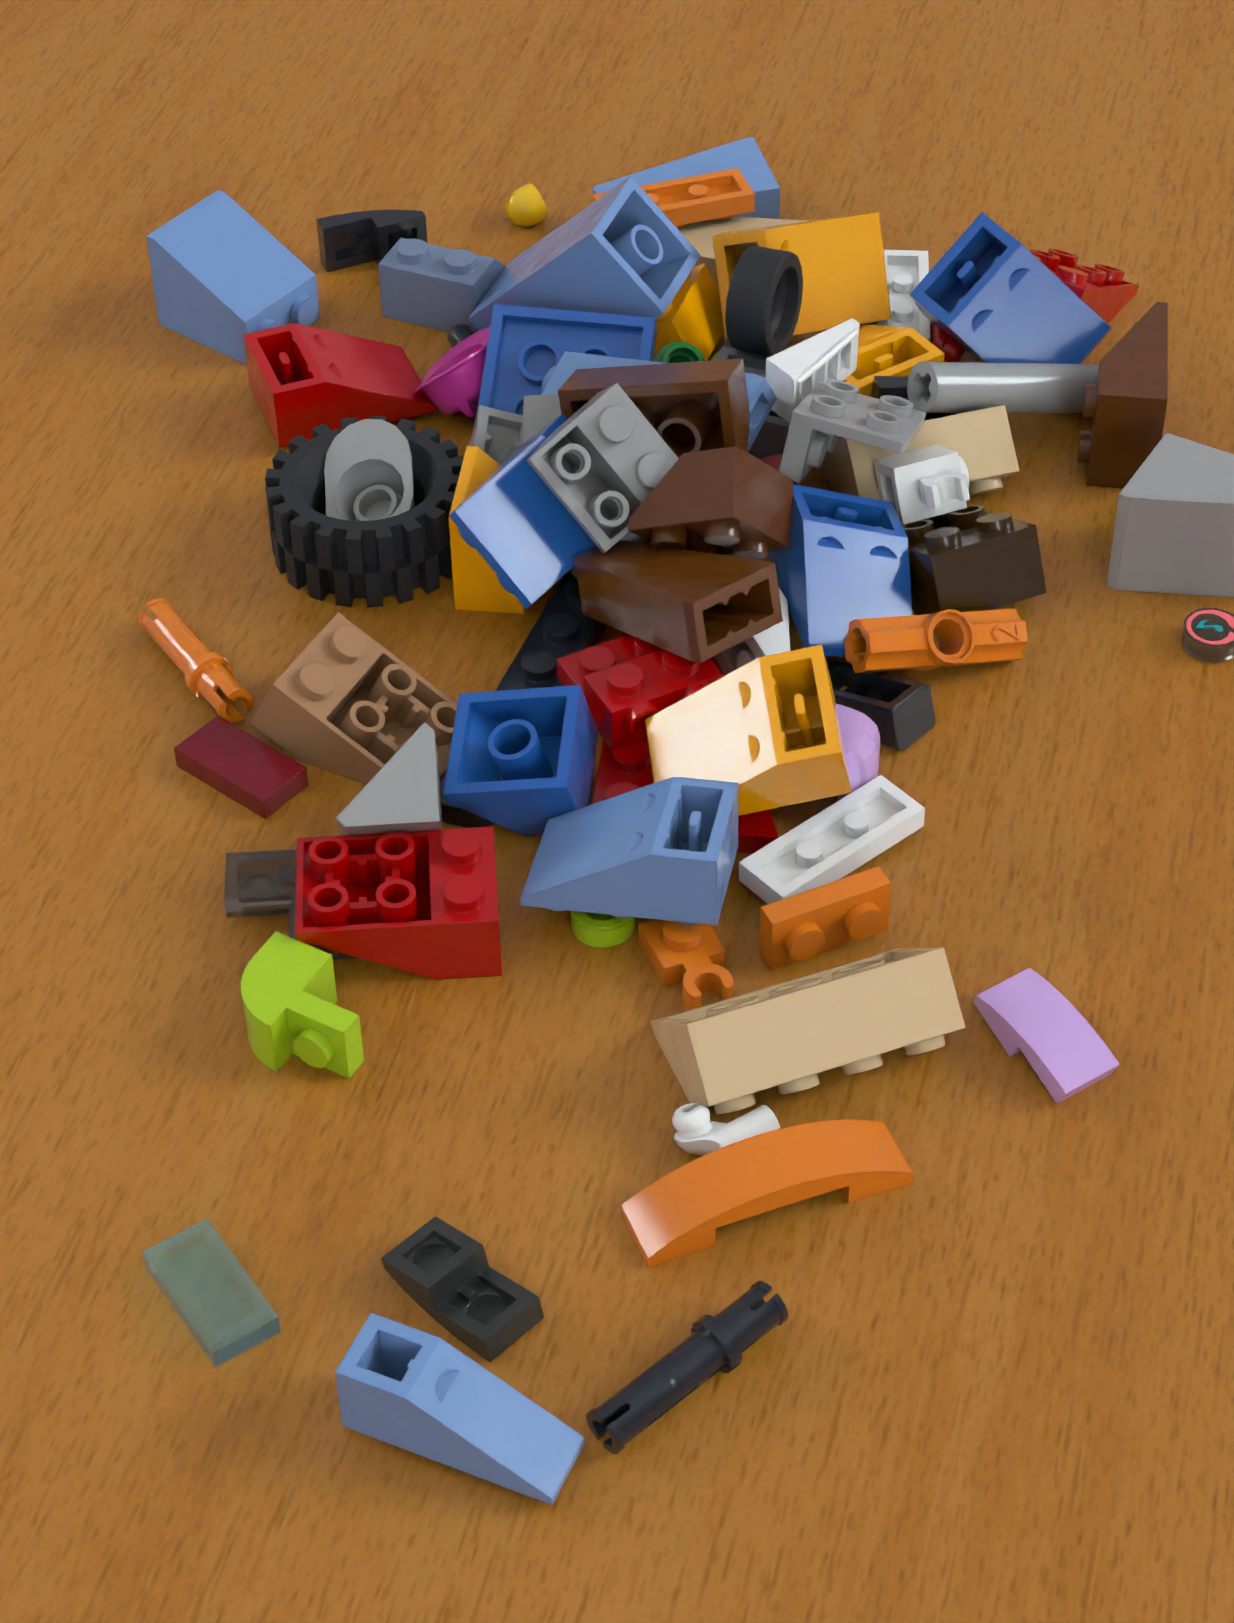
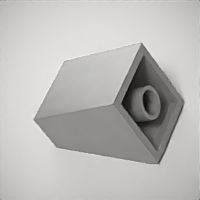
[1107,432,1234,597]

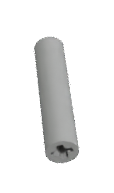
[907,362,1099,413]

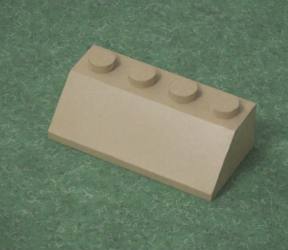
[650,947,966,1114]

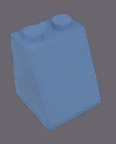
[146,190,320,365]

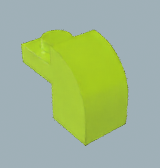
[240,931,364,1079]

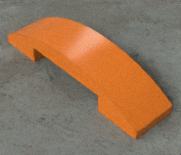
[621,1119,914,1268]

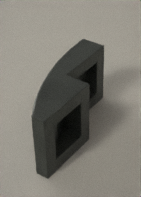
[381,1216,544,1362]

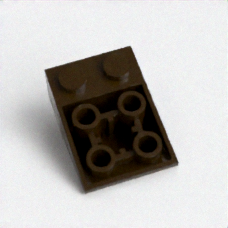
[902,505,1047,615]

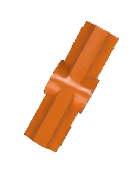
[843,608,1028,673]

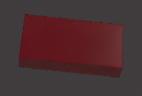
[174,715,309,819]

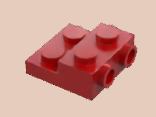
[557,634,723,750]

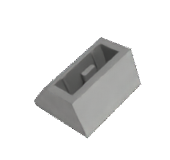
[526,383,679,553]

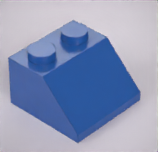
[443,685,598,836]

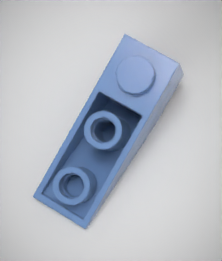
[335,1313,585,1505]

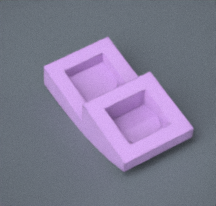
[972,968,1120,1104]

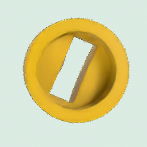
[505,183,548,227]

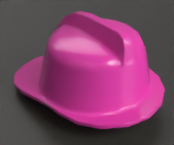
[413,327,490,418]

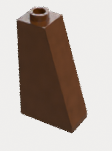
[574,540,783,663]

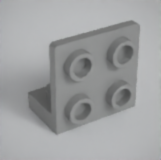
[779,380,926,483]

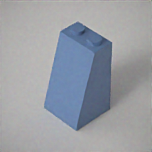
[468,176,701,331]

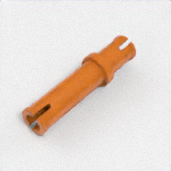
[137,598,254,724]

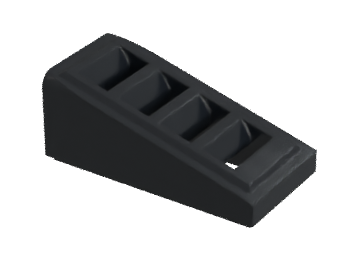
[828,661,936,751]

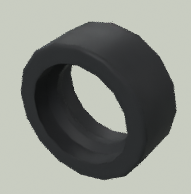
[725,246,803,356]

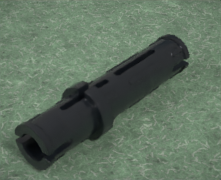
[586,1281,788,1454]

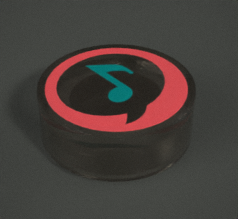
[1181,608,1234,663]

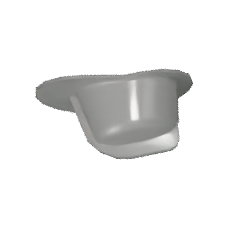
[324,419,415,521]

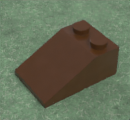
[1077,302,1168,488]

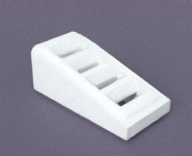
[766,318,860,422]

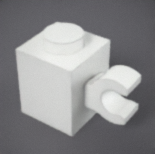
[873,444,970,525]

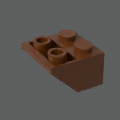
[628,446,793,560]

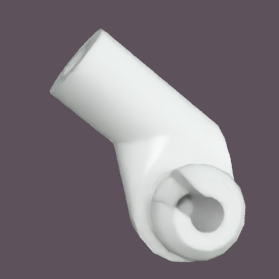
[672,1103,780,1156]

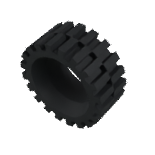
[265,416,464,608]

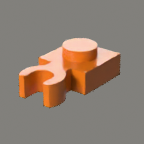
[638,919,734,1011]

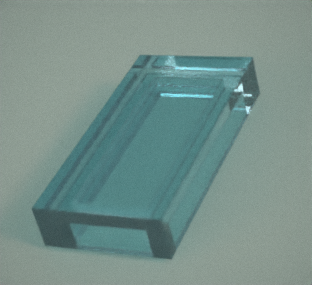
[143,1219,281,1367]

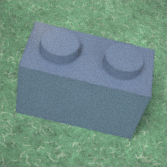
[378,238,506,333]

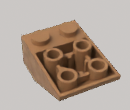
[250,612,458,785]

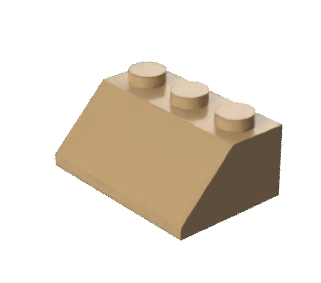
[819,405,1020,500]

